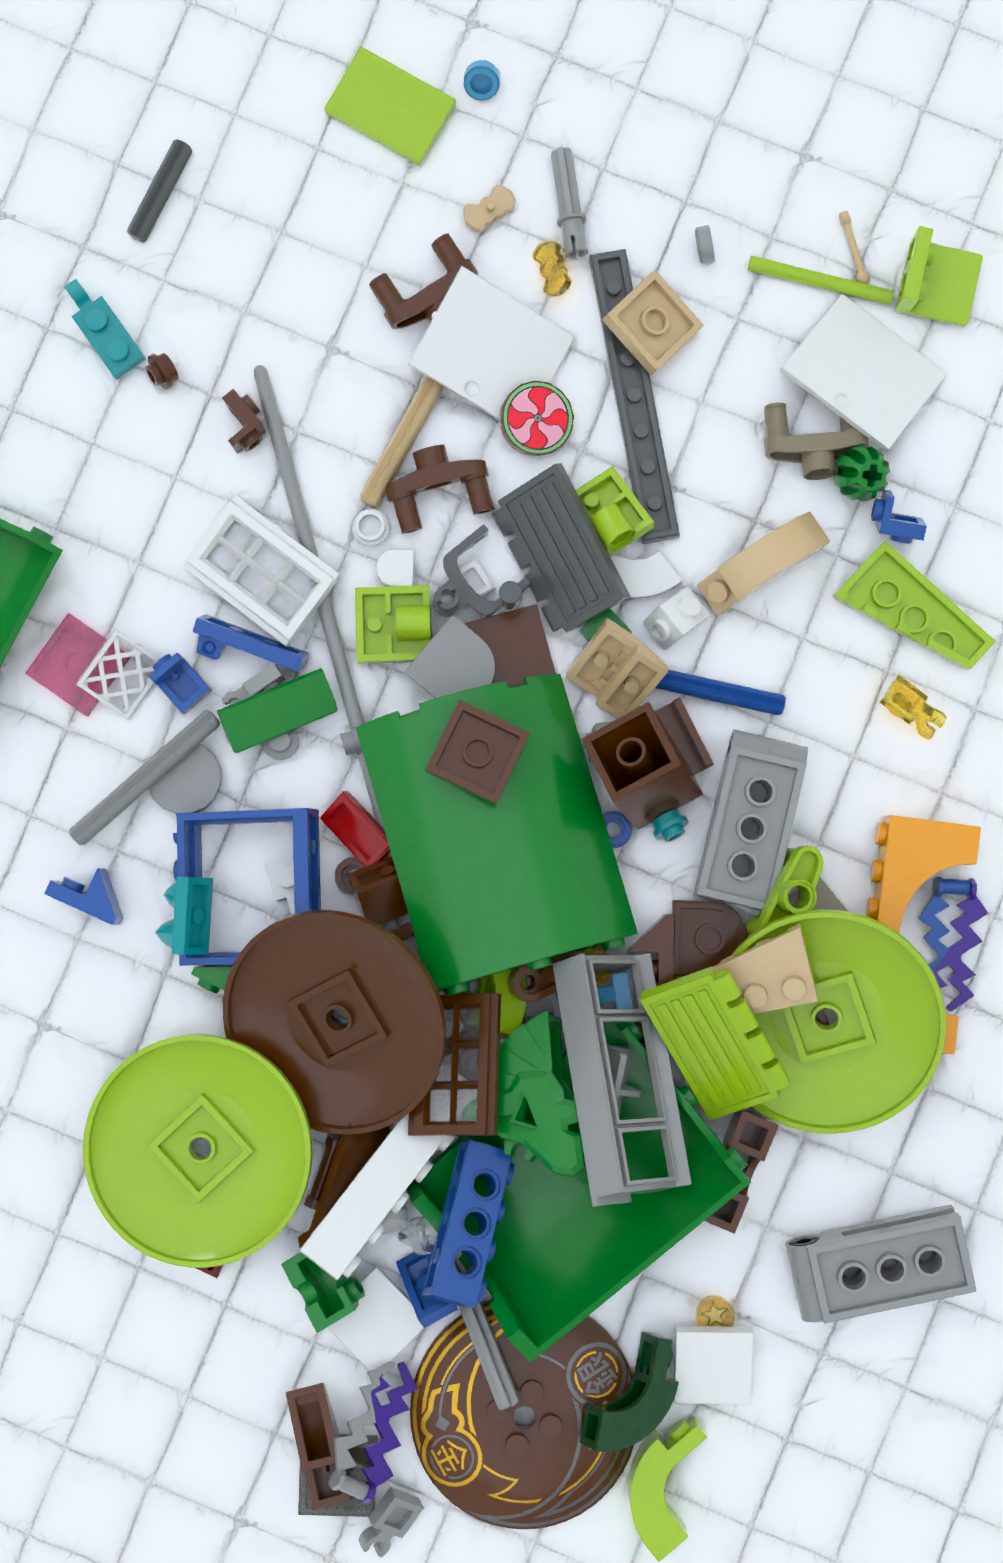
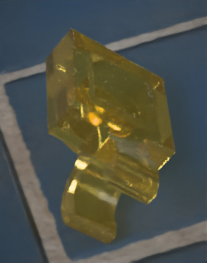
[880,675,947,740]

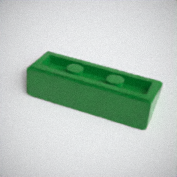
[217,668,338,753]

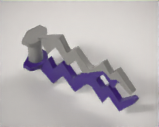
[328,1362,418,1504]

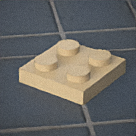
[602,270,704,376]

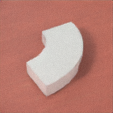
[610,552,683,599]

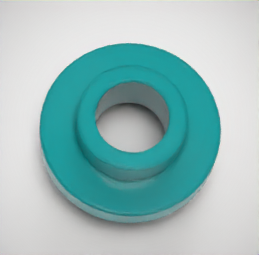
[652,809,689,842]

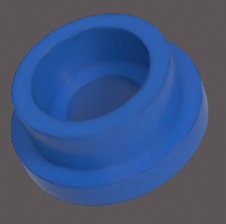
[603,811,632,849]

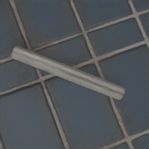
[69,709,221,845]

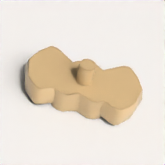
[463,185,515,233]

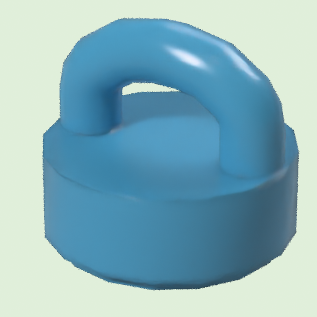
[463,60,500,101]

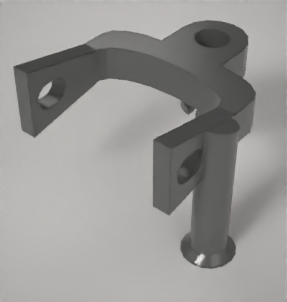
[433,524,530,617]

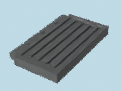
[492,463,630,633]

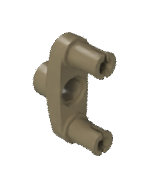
[764,402,869,480]

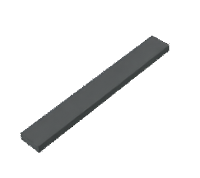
[589,249,680,544]

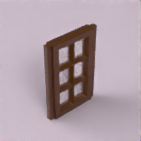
[408,993,501,1136]

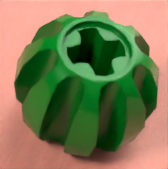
[833,445,890,502]

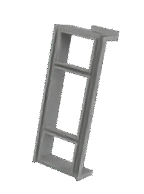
[552,953,692,1207]

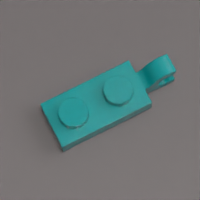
[64,279,146,380]

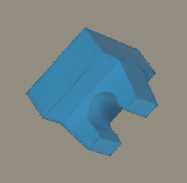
[597,971,633,1009]

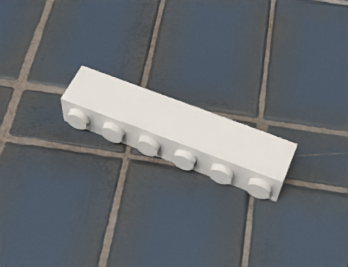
[299,1063,477,1280]

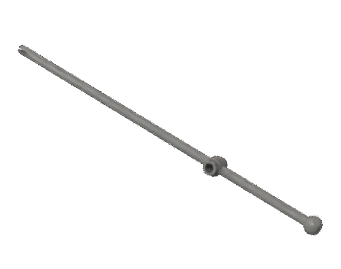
[254,365,410,927]

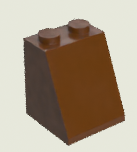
[581,702,703,830]

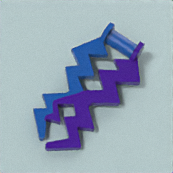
[918,876,989,1012]

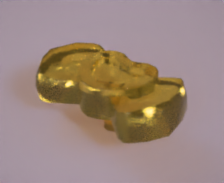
[532,241,572,296]

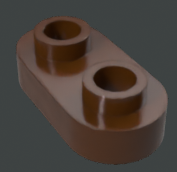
[508,952,579,1002]

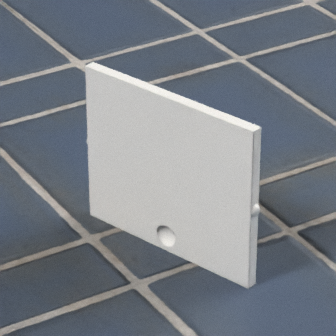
[408,266,575,420]
[780,294,947,452]

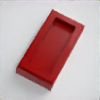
[320,791,391,867]

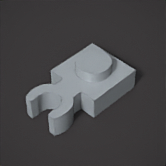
[358,1487,424,1558]

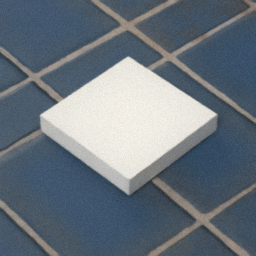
[327,1265,424,1371]
[674,1326,754,1405]

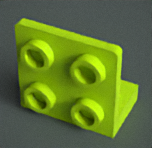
[894,226,983,327]

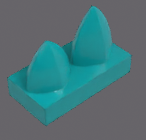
[155,876,213,955]

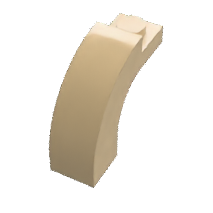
[697,511,830,616]

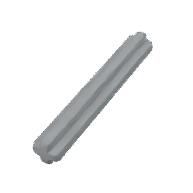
[454,1259,519,1410]

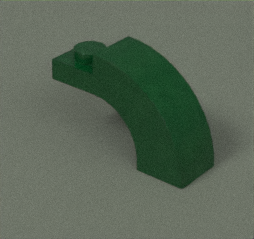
[580,1331,679,1452]

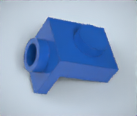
[871,490,927,544]
[149,653,212,715]

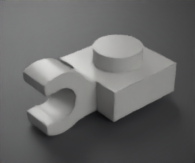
[222,663,286,705]

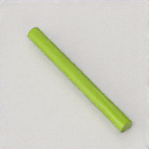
[747,255,895,305]

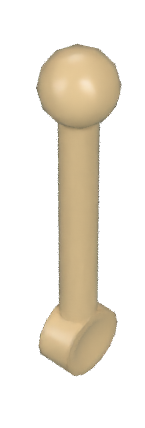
[839,210,871,284]

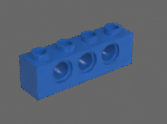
[422,1139,515,1308]

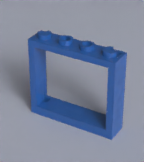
[173,808,321,966]

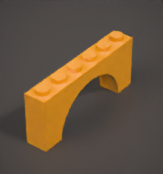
[865,815,981,1055]

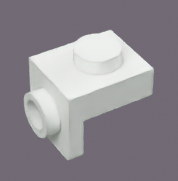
[643,586,711,650]

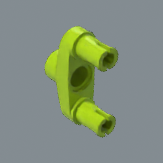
[746,846,824,935]

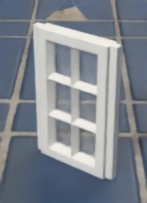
[183,495,341,647]

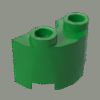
[281,1252,365,1333]

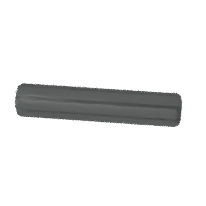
[127,139,192,243]

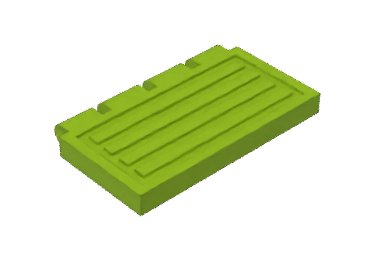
[640,966,791,1120]

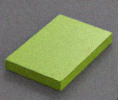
[324,46,456,166]

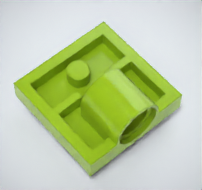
[576,466,655,556]
[355,585,432,664]

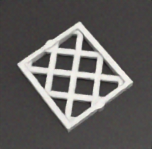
[76,629,159,720]

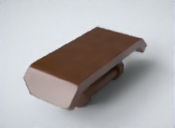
[298,1122,391,1248]

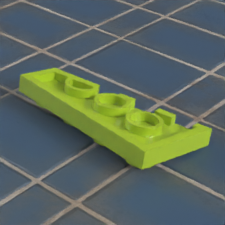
[832,541,996,670]

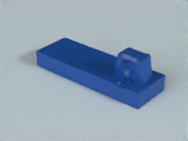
[192,614,310,672]

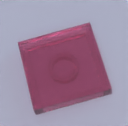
[25,612,131,717]

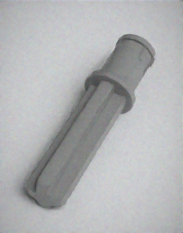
[551,147,588,259]

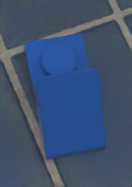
[44,868,123,925]
[396,1244,458,1328]

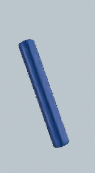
[655,669,786,715]

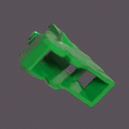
[462,1011,588,1180]

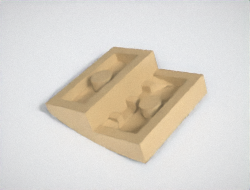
[565,618,669,718]

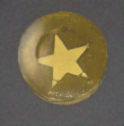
[695,1295,735,1327]

